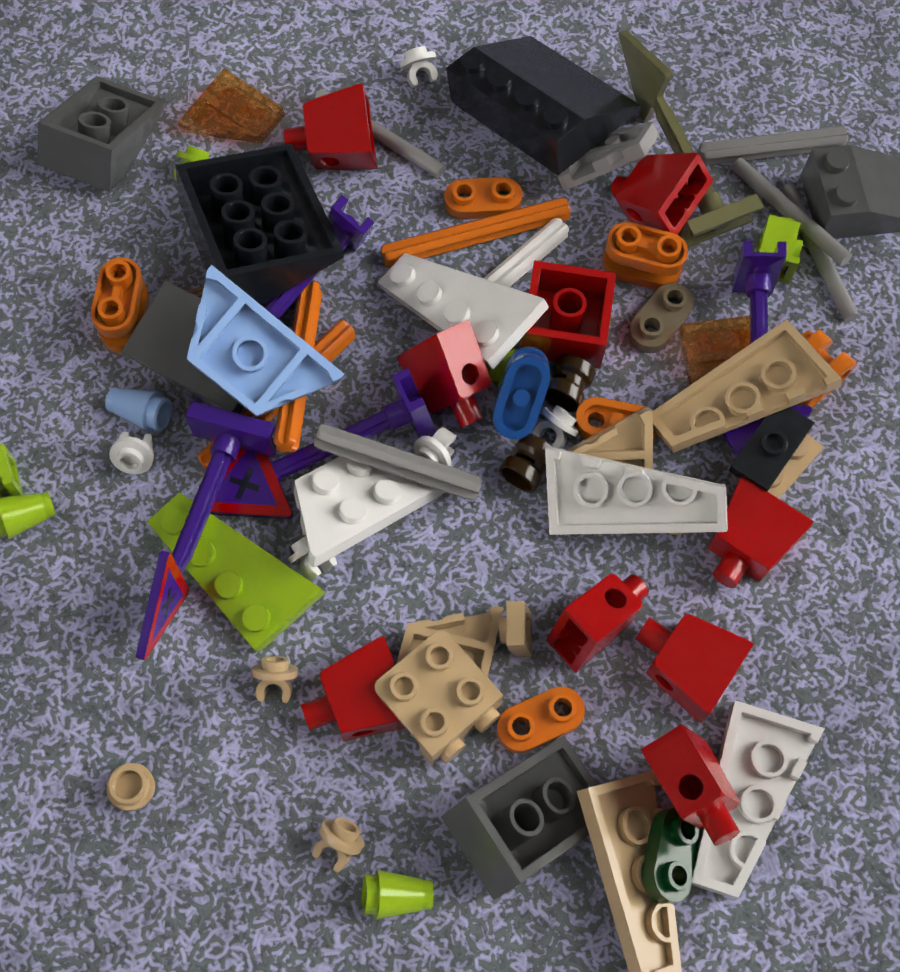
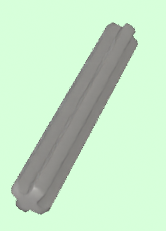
[698,126,848,165]
[314,424,482,501]

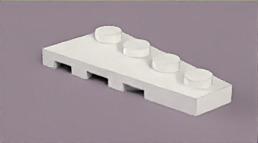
[378,253,549,370]
[545,446,728,535]
[692,700,825,899]

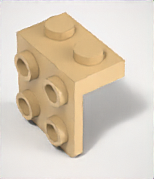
[375,630,503,766]

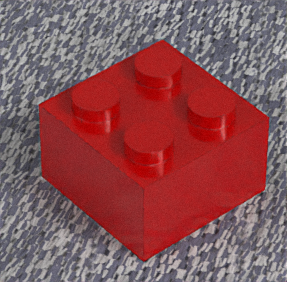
[520,260,616,369]

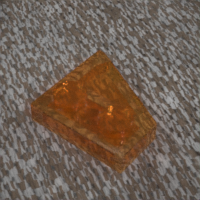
[177,68,285,144]
[678,316,750,386]

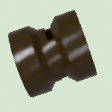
[544,354,596,412]
[499,434,552,493]

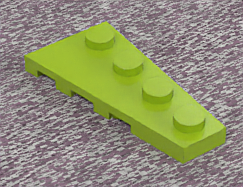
[146,492,326,652]

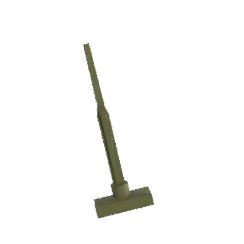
[618,30,764,248]

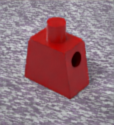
[284,83,378,170]
[611,152,713,235]
[397,320,491,428]
[708,476,814,588]
[546,573,649,673]
[635,613,754,723]
[300,636,405,741]
[641,724,740,846]

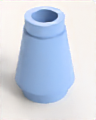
[105,387,173,432]

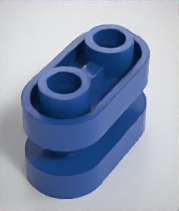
[493,346,550,439]

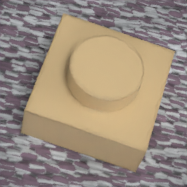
[499,601,532,657]

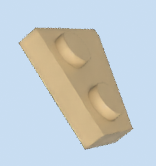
[567,408,653,469]
[396,606,504,677]

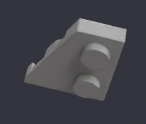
[557,122,659,190]

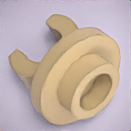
[252,656,298,703]
[312,817,365,873]

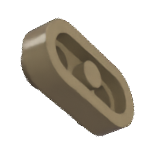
[628,283,694,353]

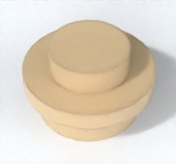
[106,763,155,812]

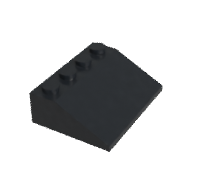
[446,36,640,176]
[175,143,344,305]

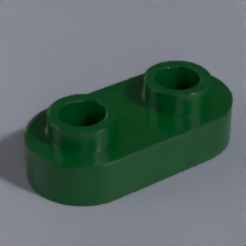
[642,807,700,904]

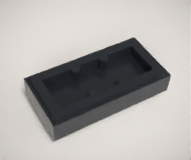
[729,407,815,492]

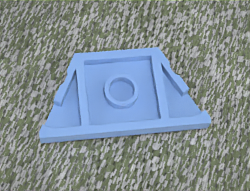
[187,265,344,417]

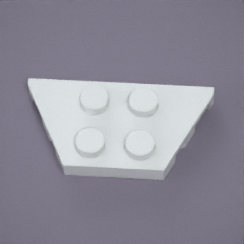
[293,457,445,568]

